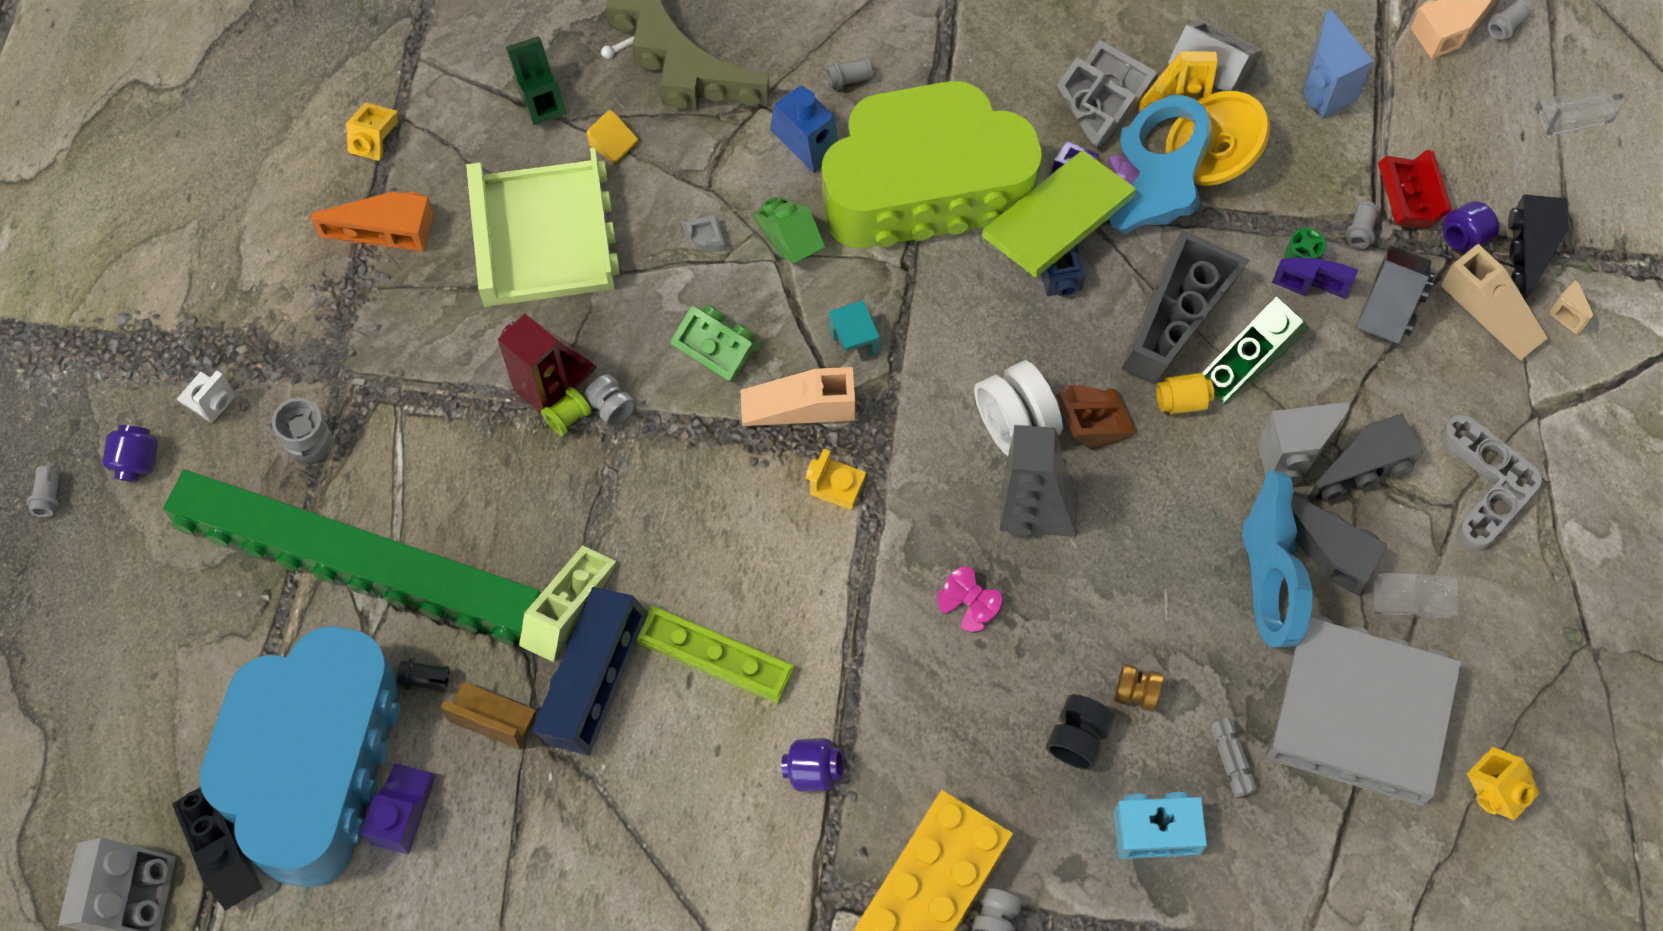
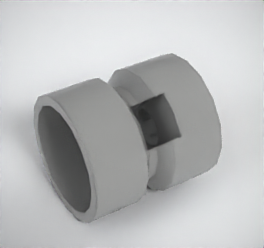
[272,397,333,464]

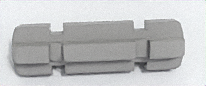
[1211,718,1256,797]

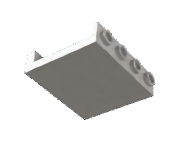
[1265,615,1461,806]

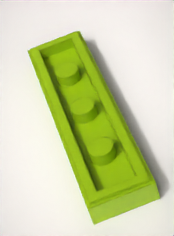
[636,605,795,704]

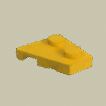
[1139,51,1218,113]

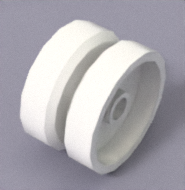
[974,360,1063,456]

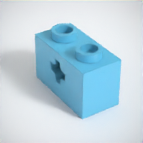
[1114,792,1207,859]

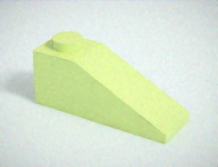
[519,545,616,662]

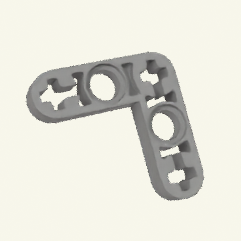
[1441,414,1542,552]

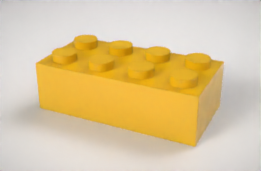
[854,790,1013,931]

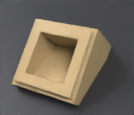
[1549,280,1593,335]

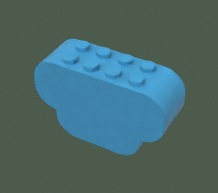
[200,627,401,887]

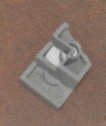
[1057,39,1159,149]

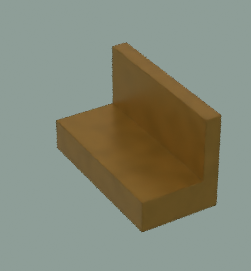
[440,681,537,750]

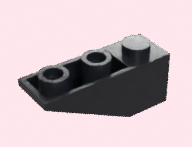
[1508,194,1569,300]
[172,787,263,911]

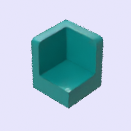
[829,300,879,355]

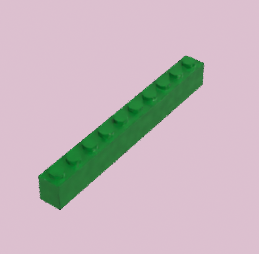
[163,469,541,645]

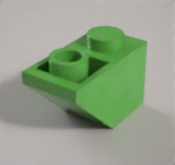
[753,196,825,263]

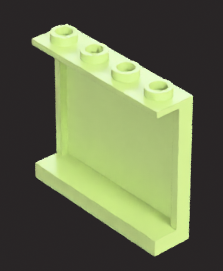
[466,148,620,307]

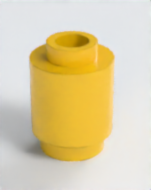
[1156,373,1214,415]

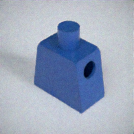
[770,86,839,173]

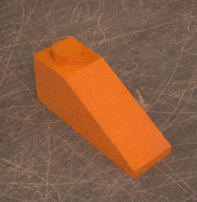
[311,191,434,252]

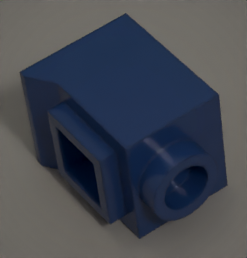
[1041,245,1086,297]

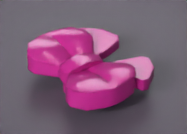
[937,566,1004,633]

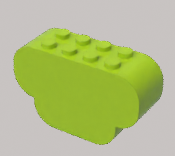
[822,81,1042,248]

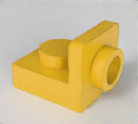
[346,102,398,161]
[806,448,866,510]

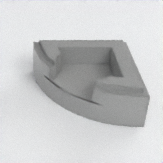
[681,214,725,252]

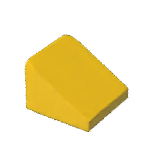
[587,110,639,165]

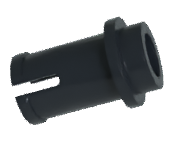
[397,658,450,692]

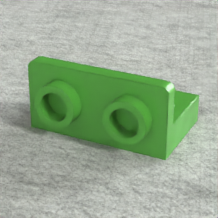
[669,304,762,382]

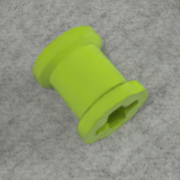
[541,387,591,436]

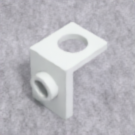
[177,370,236,423]

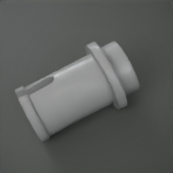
[1488,0,1531,40]
[826,58,872,90]
[1346,201,1379,249]
[26,466,61,517]

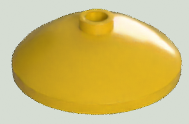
[1166,91,1270,186]

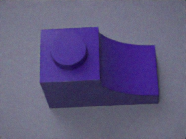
[360,763,435,854]

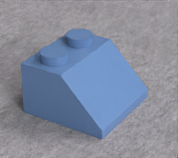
[1302,9,1373,119]

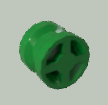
[1284,227,1326,259]

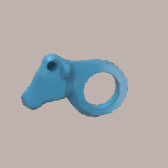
[1110,95,1213,234]
[1242,470,1312,648]

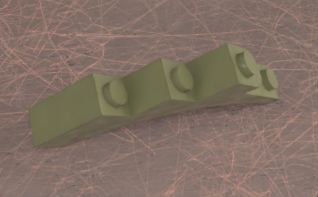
[606,0,770,109]

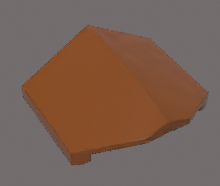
[1056,385,1136,450]

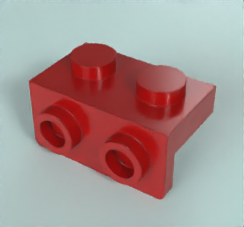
[1378,150,1452,229]

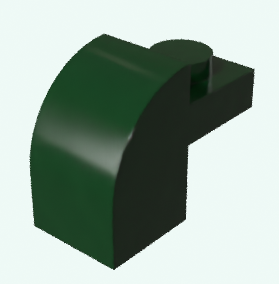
[506,36,567,125]

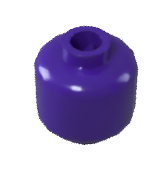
[1443,201,1499,254]
[102,425,158,482]
[781,738,844,792]

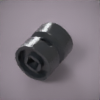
[1045,694,1116,770]

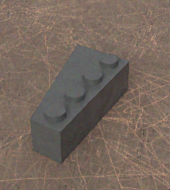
[1121,230,1250,383]
[1000,425,1078,537]

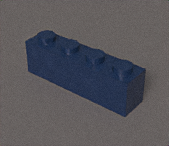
[532,587,648,756]

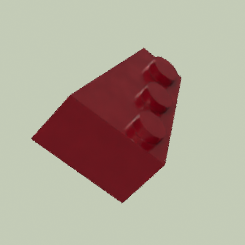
[497,314,597,413]

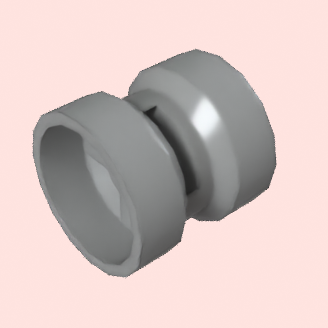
[583,374,636,427]
[971,888,1022,931]

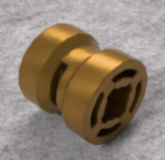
[1114,663,1163,712]

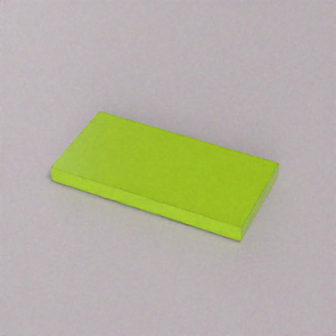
[982,150,1136,278]

